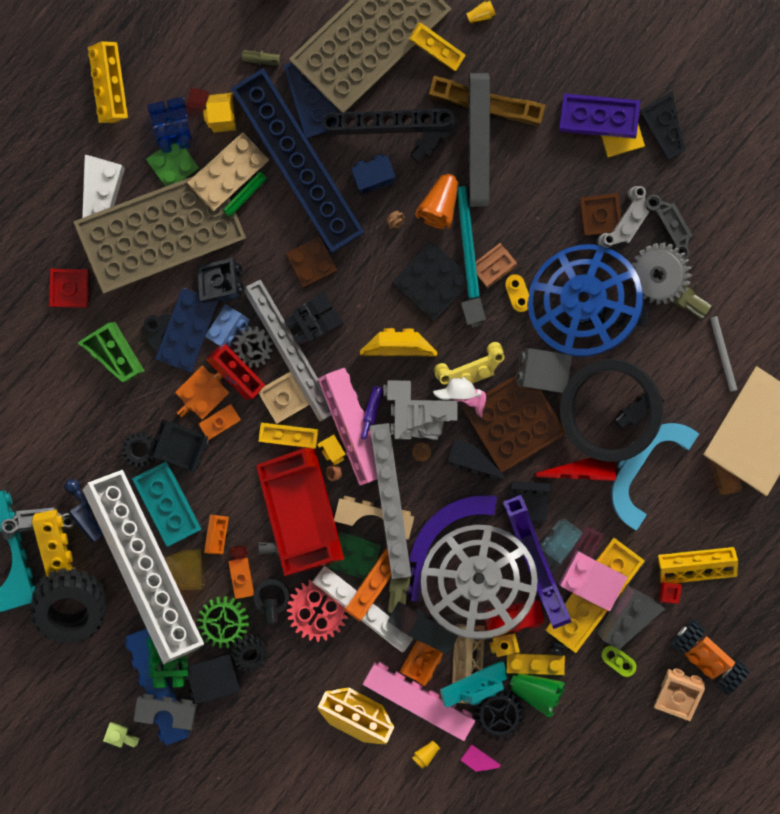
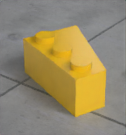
[203,93,236,133]

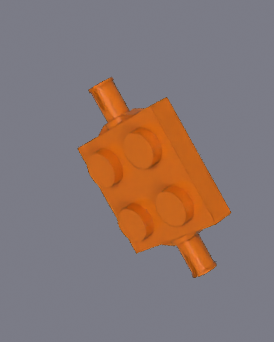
[175,365,230,419]

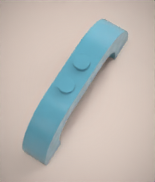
[610,423,699,531]

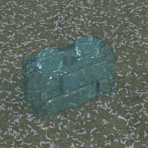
[541,519,583,564]

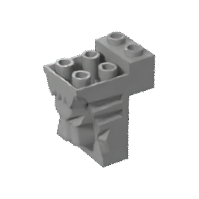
[384,381,457,440]

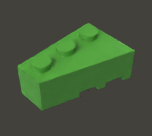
[78,322,145,382]

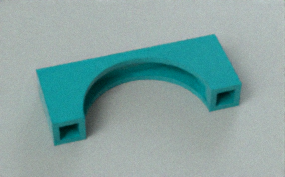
[0,490,36,612]

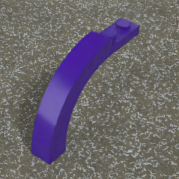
[408,495,497,602]
[503,495,572,629]

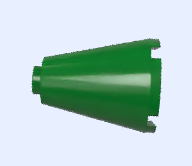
[510,673,566,718]

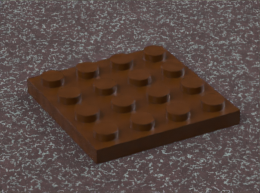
[462,375,566,473]

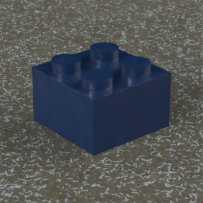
[351,154,396,195]

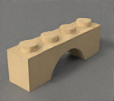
[334,496,414,539]

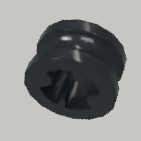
[548,640,567,656]

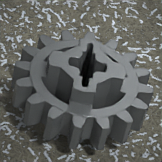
[231,326,273,368]

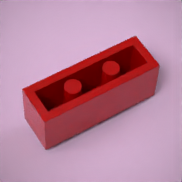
[206,344,265,400]

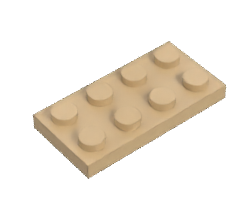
[187,132,269,212]

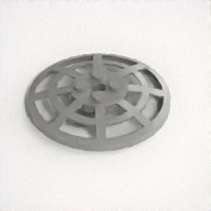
[421,525,538,639]

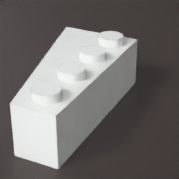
[83,155,125,218]

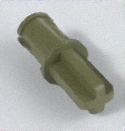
[241,50,280,67]

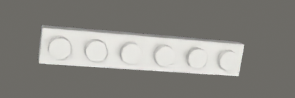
[312,566,413,652]

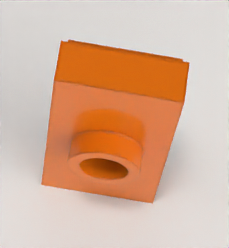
[199,404,241,440]
[204,515,229,555]
[228,557,254,599]

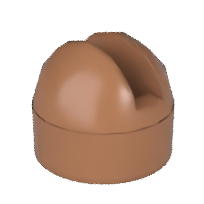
[326,465,342,481]

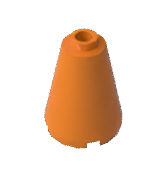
[415,174,458,229]

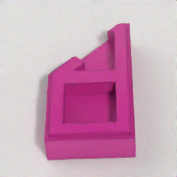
[460,744,501,772]

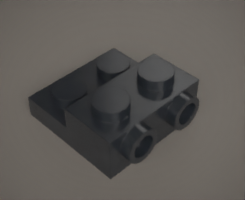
[197,258,244,303]

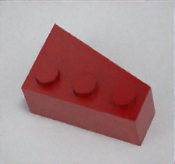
[483,598,545,638]

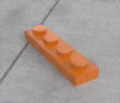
[344,548,392,621]

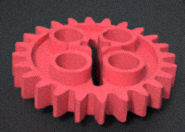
[286,580,348,642]

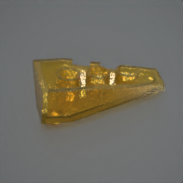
[127,549,204,593]

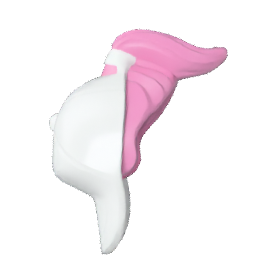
[433,377,486,418]

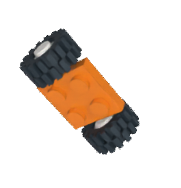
[670,619,750,695]

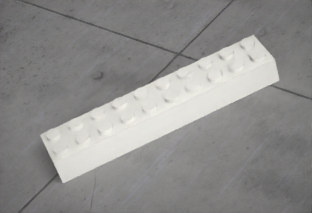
[83,470,204,664]

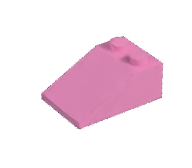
[558,550,628,611]

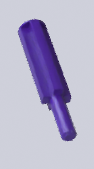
[361,386,384,440]

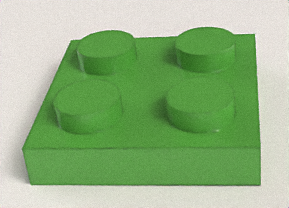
[146,137,200,187]

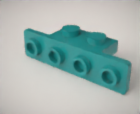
[440,661,508,708]

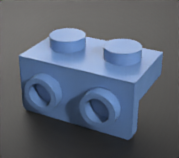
[205,304,250,350]

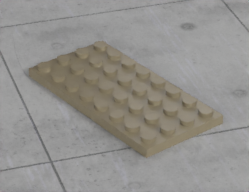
[289,0,451,113]
[73,176,246,294]

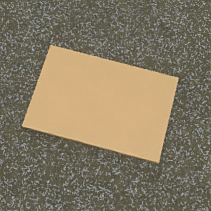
[703,366,780,496]

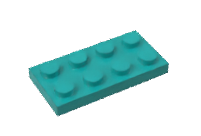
[132,461,202,547]

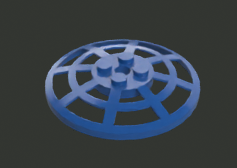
[528,244,643,357]

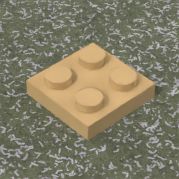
[259,372,310,424]

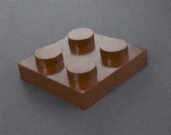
[580,193,621,236]
[286,236,337,288]

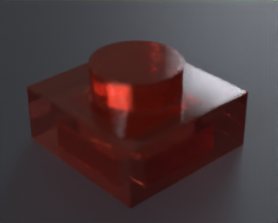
[186,87,210,111]

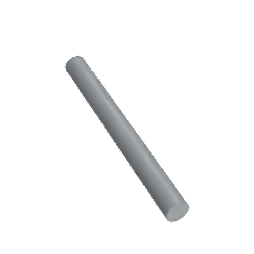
[710,316,738,392]

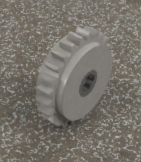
[631,243,692,304]

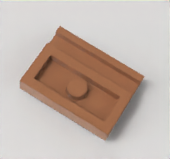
[476,243,518,288]

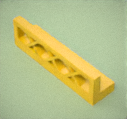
[658,547,738,583]

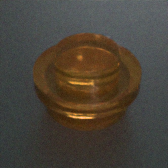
[412,443,431,462]

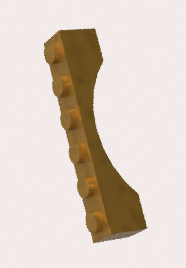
[428,76,545,127]

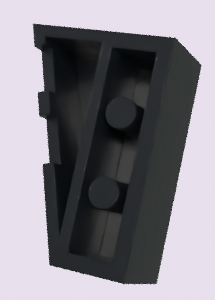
[388,601,458,654]

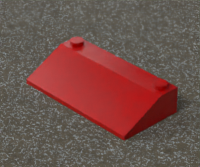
[256,448,344,576]

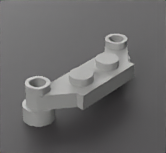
[597,186,649,248]

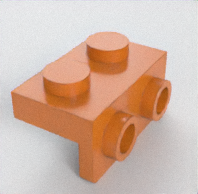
[400,640,443,686]

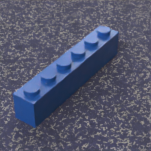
[125,628,189,745]

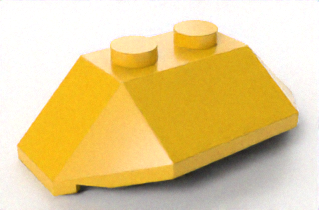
[360,328,437,357]
[317,688,394,744]

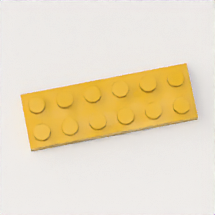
[545,537,645,653]

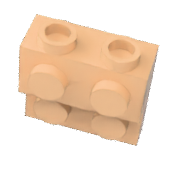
[654,668,705,721]

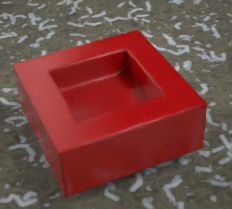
[658,582,682,604]

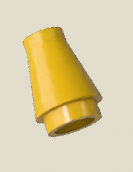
[466,1,496,24]
[412,740,440,769]

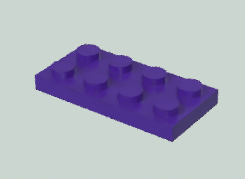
[560,93,641,139]

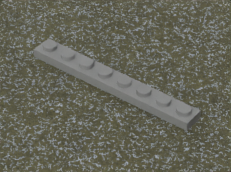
[244,279,332,422]
[370,423,411,579]

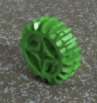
[197,596,249,648]

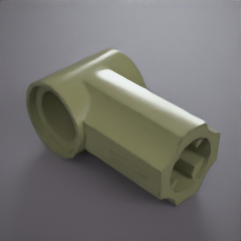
[673,285,711,319]
[388,576,410,613]

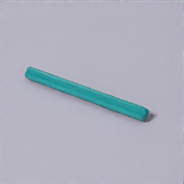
[457,186,479,299]

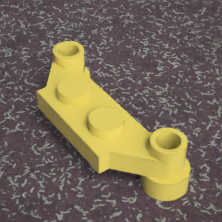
[434,342,505,384]

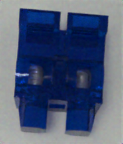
[147,97,192,153]

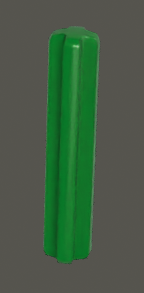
[223,172,267,217]

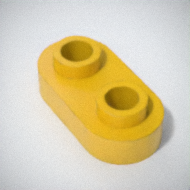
[505,275,529,312]

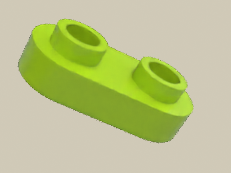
[601,645,636,677]

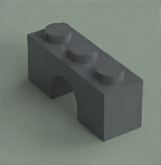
[134,693,197,730]

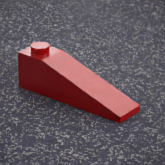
[535,457,616,481]

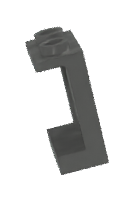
[516,348,572,393]

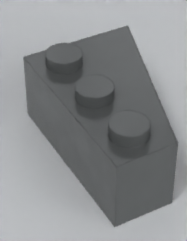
[597,585,665,649]

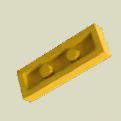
[408,22,466,71]
[259,423,318,449]
[506,653,565,675]

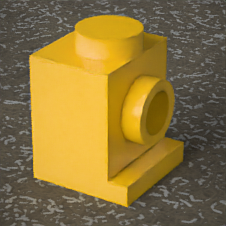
[317,435,346,465]
[489,632,520,657]

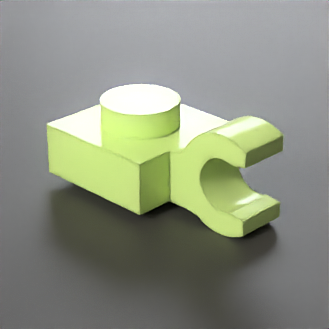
[103,722,140,748]

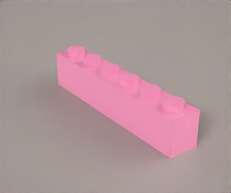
[318,368,377,485]
[363,662,475,741]

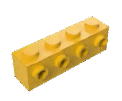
[88,41,128,123]
[32,510,75,577]

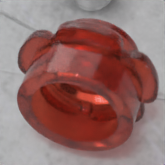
[229,546,248,560]

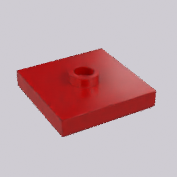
[49,269,89,308]

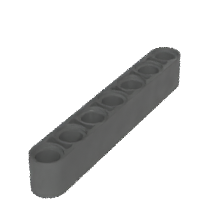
[468,73,490,207]

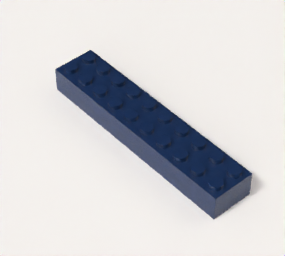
[230,68,365,254]

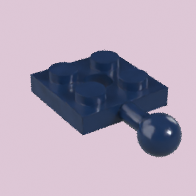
[64,479,103,544]

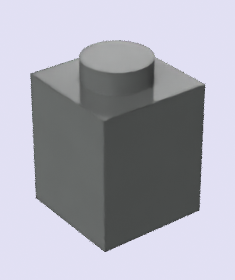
[461,298,486,328]

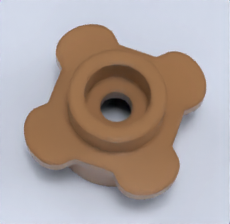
[386,211,405,229]

